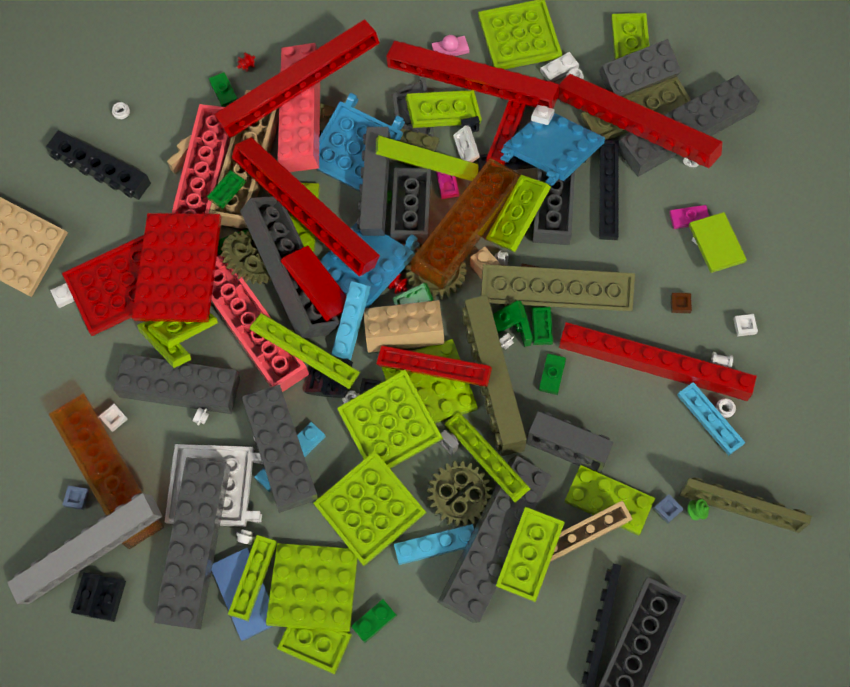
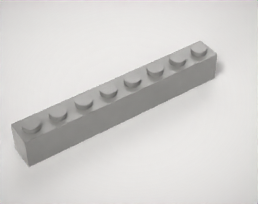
[7,493,163,605]

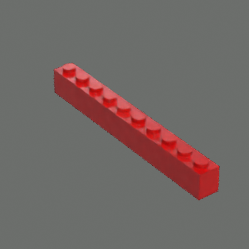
[214,19,380,138]
[386,40,559,109]
[558,74,723,168]
[232,137,380,277]
[559,322,757,401]

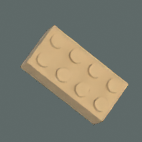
[364,300,444,353]

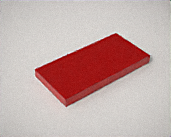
[281,246,347,322]

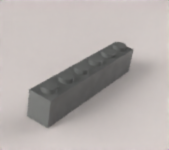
[357,127,391,236]

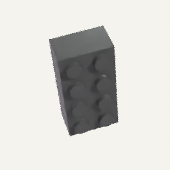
[599,39,681,97]
[391,168,431,244]
[533,168,575,245]
[527,411,614,474]

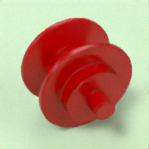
[237,52,255,72]
[388,274,408,294]

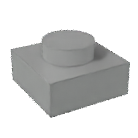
[438,430,459,456]

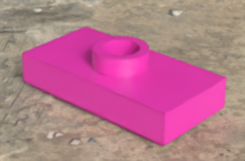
[436,171,459,199]
[669,205,709,229]

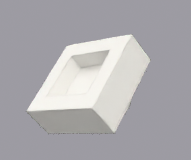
[531,105,554,125]
[50,283,74,308]
[733,314,758,337]
[99,404,128,432]

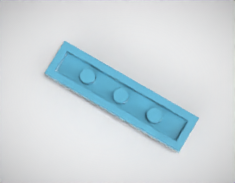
[331,281,371,360]
[677,382,746,456]
[255,422,326,492]
[394,524,474,565]

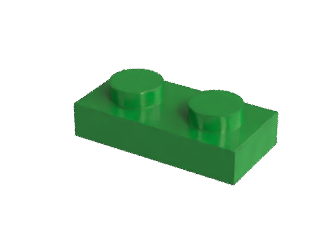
[351,599,397,643]

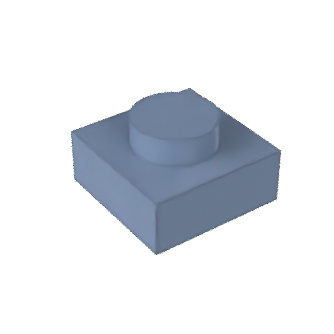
[62,486,89,510]
[654,494,683,524]

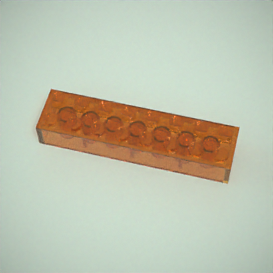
[411,158,521,289]
[49,393,164,549]

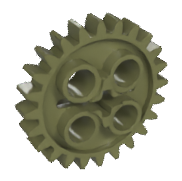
[221,231,271,285]
[406,241,466,300]
[427,461,492,527]

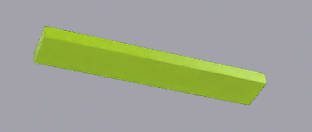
[375,135,478,182]
[250,313,360,389]
[444,411,530,502]

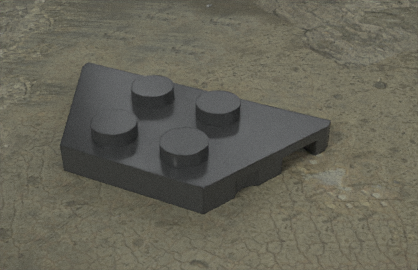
[392,77,434,137]

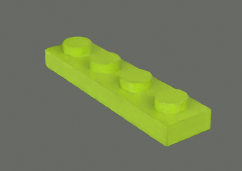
[137,321,191,368]
[228,535,277,622]

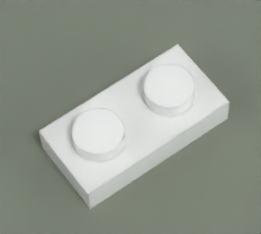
[540,52,579,82]
[453,125,480,162]

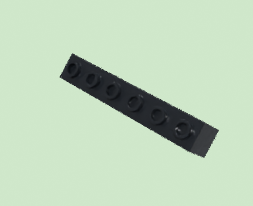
[46,130,151,200]

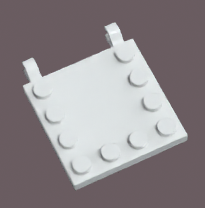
[165,444,263,527]

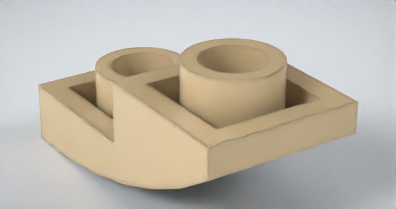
[167,135,191,174]

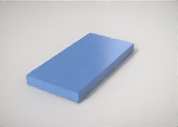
[212,548,273,641]

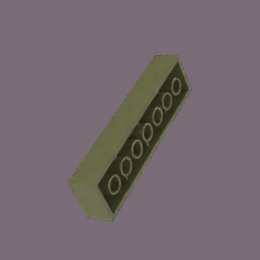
[462,295,527,457]

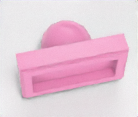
[432,35,469,56]

